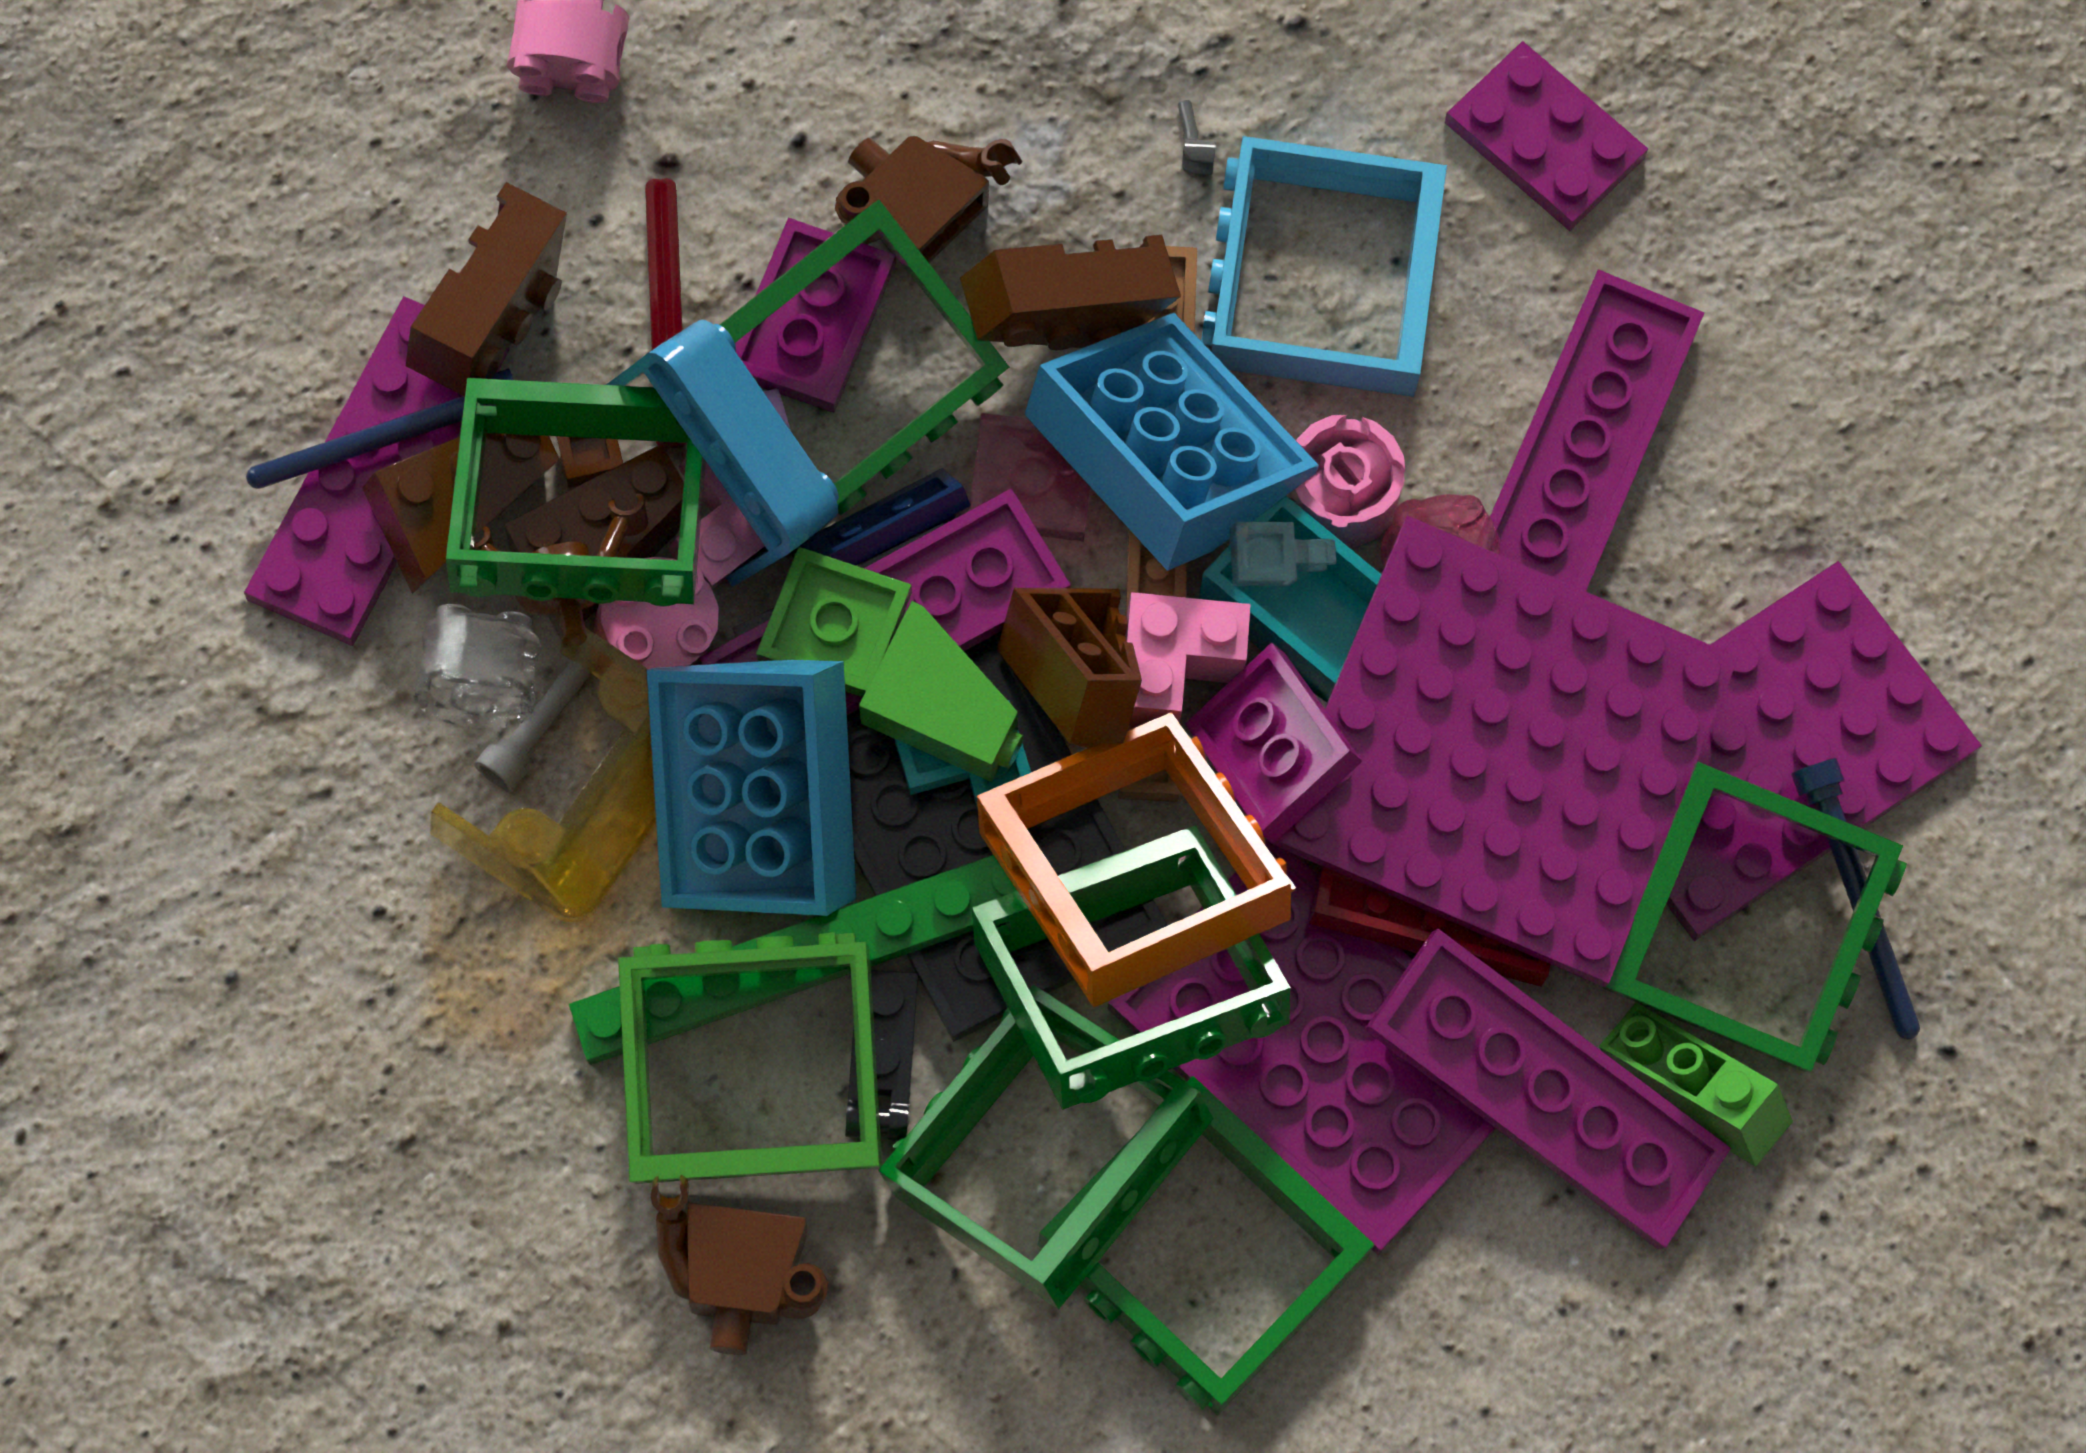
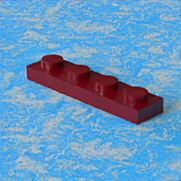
[1309,866,1550,987]

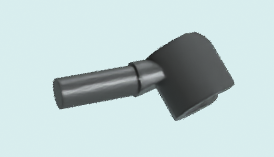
[1178,100,1216,175]

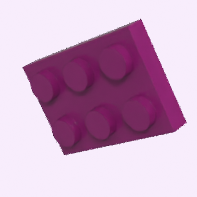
[1444,41,1648,231]
[735,217,896,413]
[1185,643,1362,844]

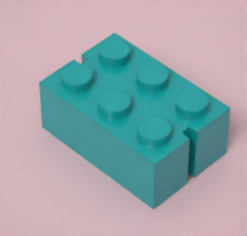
[1199,496,1381,702]

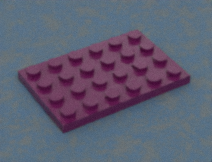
[1666,561,1982,942]
[1107,839,1496,1255]

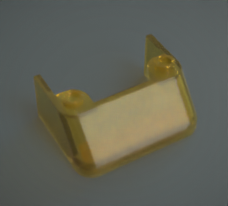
[430,627,656,922]

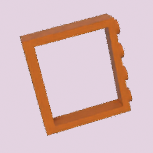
[977,712,1295,1008]

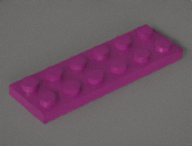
[1478,269,1705,591]
[244,296,510,646]
[699,488,1071,715]
[1364,929,1731,1249]

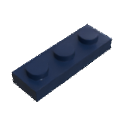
[791,468,971,566]

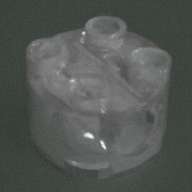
[413,604,542,729]

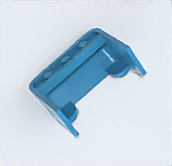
[606,320,839,587]

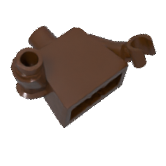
[835,136,1023,273]
[650,1175,828,1355]

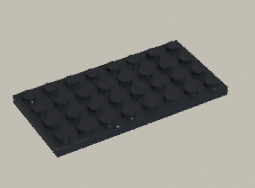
[732,523,1168,1042]

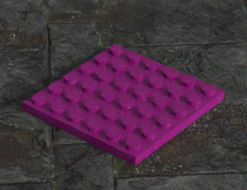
[1268,515,1739,987]

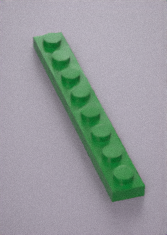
[569,855,1017,1065]

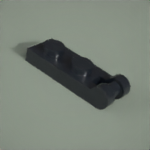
[845,970,918,1140]

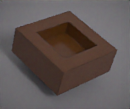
[556,436,623,488]

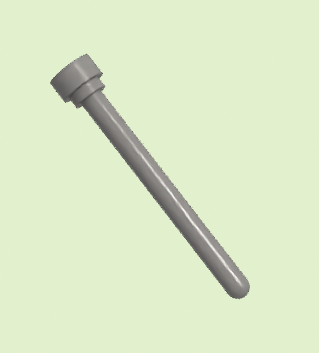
[474,635,601,793]

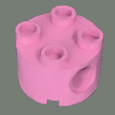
[506,0,630,104]
[1286,415,1405,548]
[593,557,719,689]

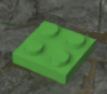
[756,547,912,697]

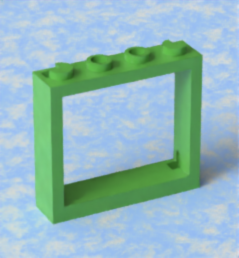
[618,932,882,1184]

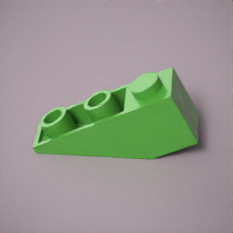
[1599,1003,1793,1167]

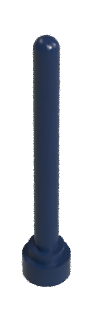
[246,368,514,489]
[1791,758,1920,1040]

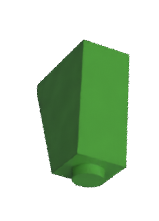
[859,601,1024,782]

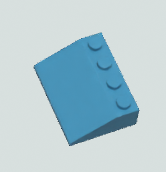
[1024,313,1319,571]
[647,660,857,916]

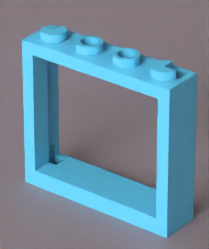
[1201,136,1447,397]

